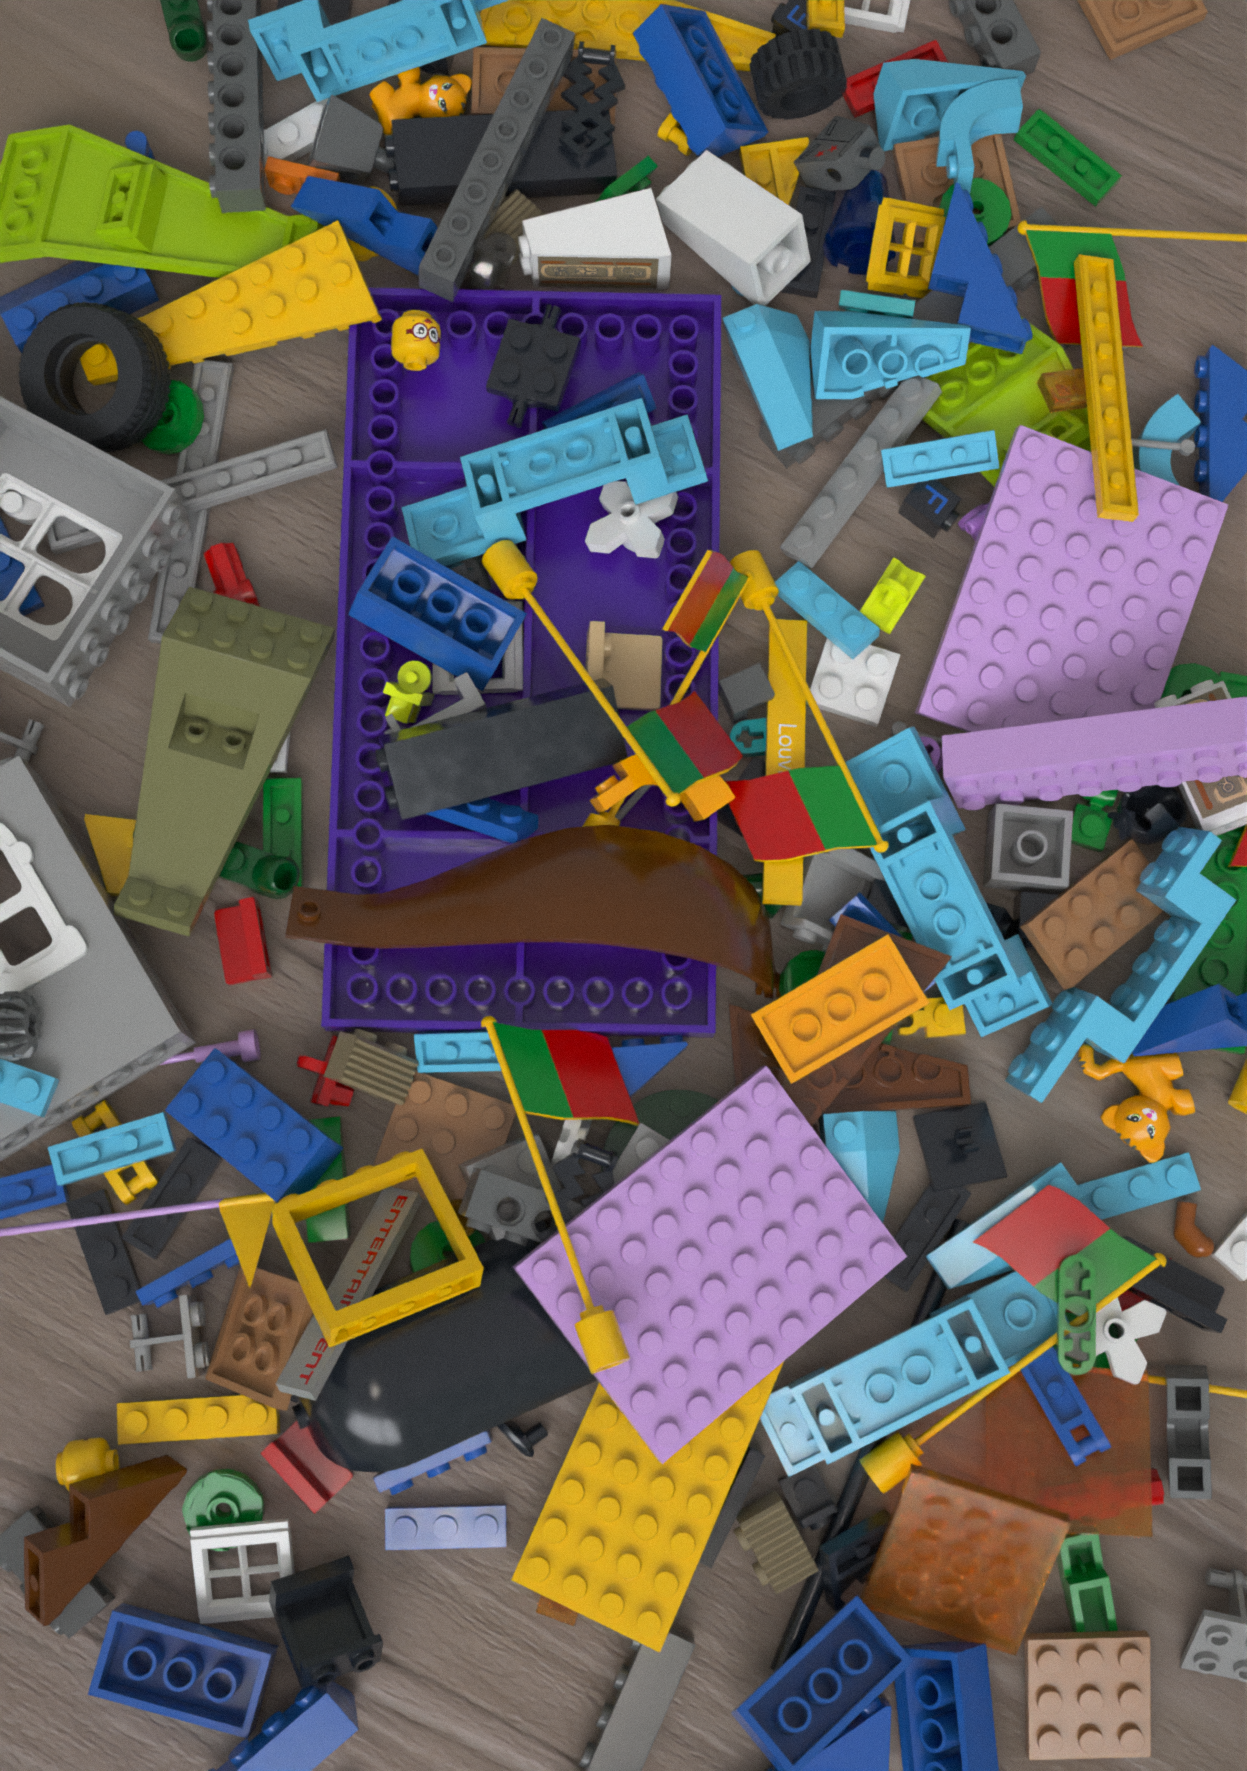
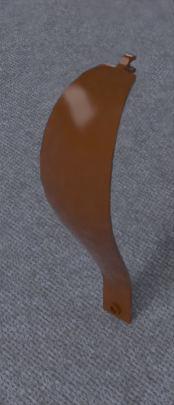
[285,825,781,999]

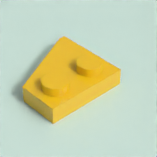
[739,137,809,205]
[84,814,136,896]

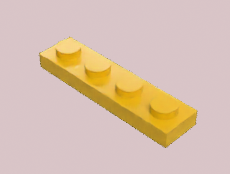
[117,1394,280,1445]

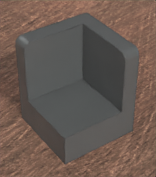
[718,663,775,725]

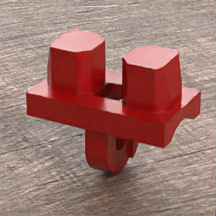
[296,1036,354,1107]

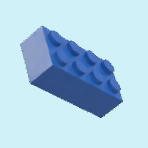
[165,1048,343,1203]
[731,1596,914,1771]
[87,1603,278,1739]

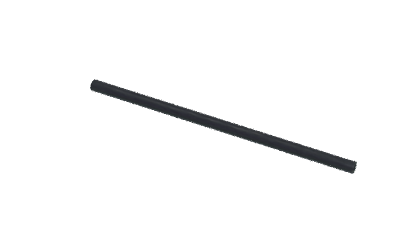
[770,1218,969,1671]

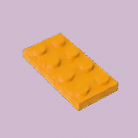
[751,934,930,1084]

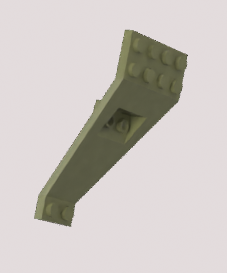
[114,586,335,937]

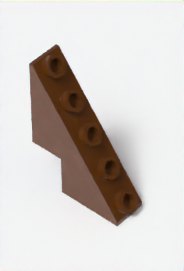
[24,1455,187,1626]

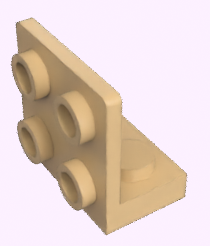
[585,621,662,711]

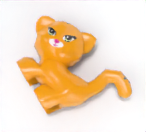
[369,67,472,135]
[1078,1044,1195,1163]

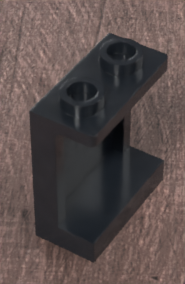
[269,1556,383,1689]

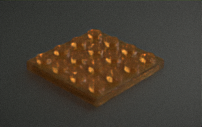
[985,1365,1153,1538]
[861,1464,1071,1656]

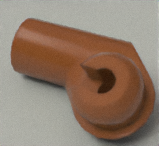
[1174,1201,1214,1258]

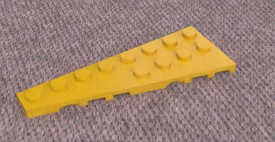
[480,0,776,72]
[80,220,382,386]

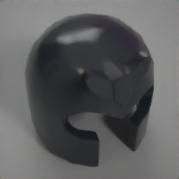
[1107,785,1187,845]

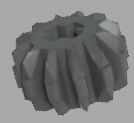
[0,991,42,1061]

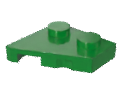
[595,155,658,202]

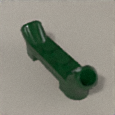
[160,0,209,62]
[133,825,300,899]

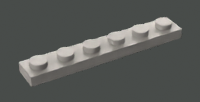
[780,376,942,568]

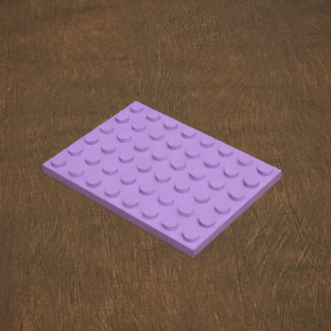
[915,425,1229,732]
[513,1066,907,1464]

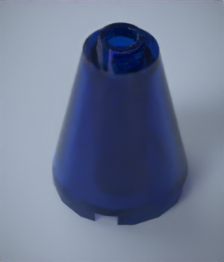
[823,170,896,275]

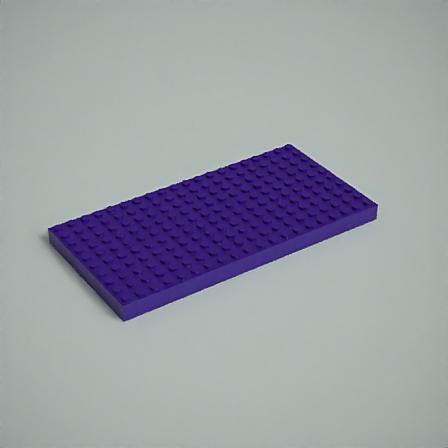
[321,288,721,1038]

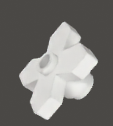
[585,481,678,558]
[1065,1297,1166,1385]

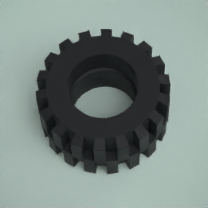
[749,29,847,120]

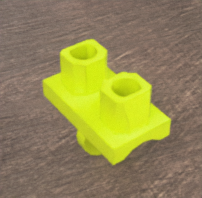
[859,557,926,634]
[383,661,434,724]

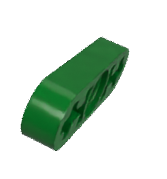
[1056,1255,1096,1375]

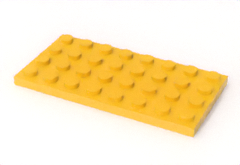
[511,1361,785,1653]

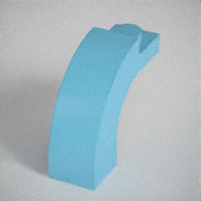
[936,78,1023,193]
[1133,394,1201,486]

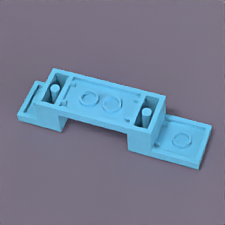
[248,0,509,102]
[402,398,708,566]
[845,727,1053,1037]
[1005,827,1236,1103]
[760,1271,1069,1477]

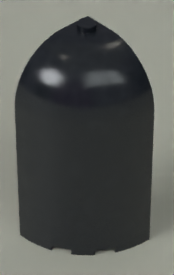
[292,1220,597,1472]

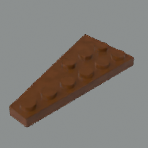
[777,914,952,1127]
[728,1004,971,1114]

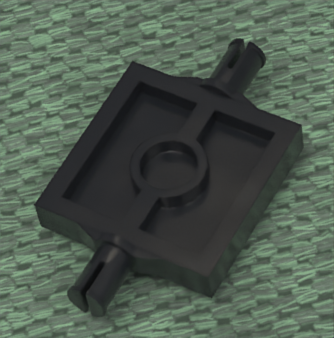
[486,304,581,428]

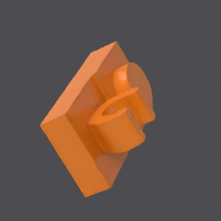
[264,156,341,195]

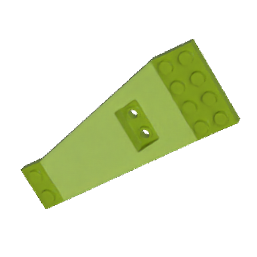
[0,124,325,278]
[922,316,1091,487]

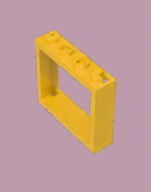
[272,1148,484,1348]

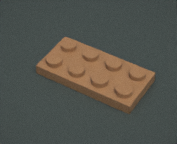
[471,47,617,124]
[1020,839,1164,990]

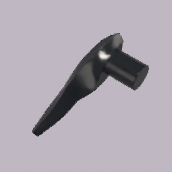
[497,1420,548,1457]

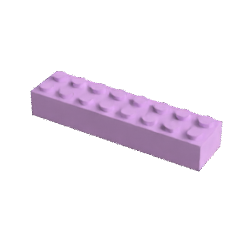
[942,697,1247,810]

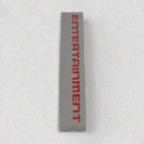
[276,1187,422,1401]

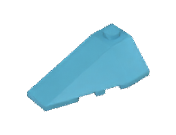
[873,59,1026,151]
[722,304,813,451]
[811,311,971,399]
[818,1111,900,1223]
[925,1162,1088,1289]

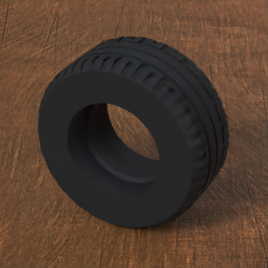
[19,302,171,452]

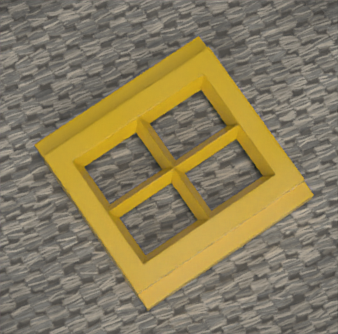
[866,197,946,298]

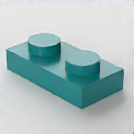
[839,290,915,319]

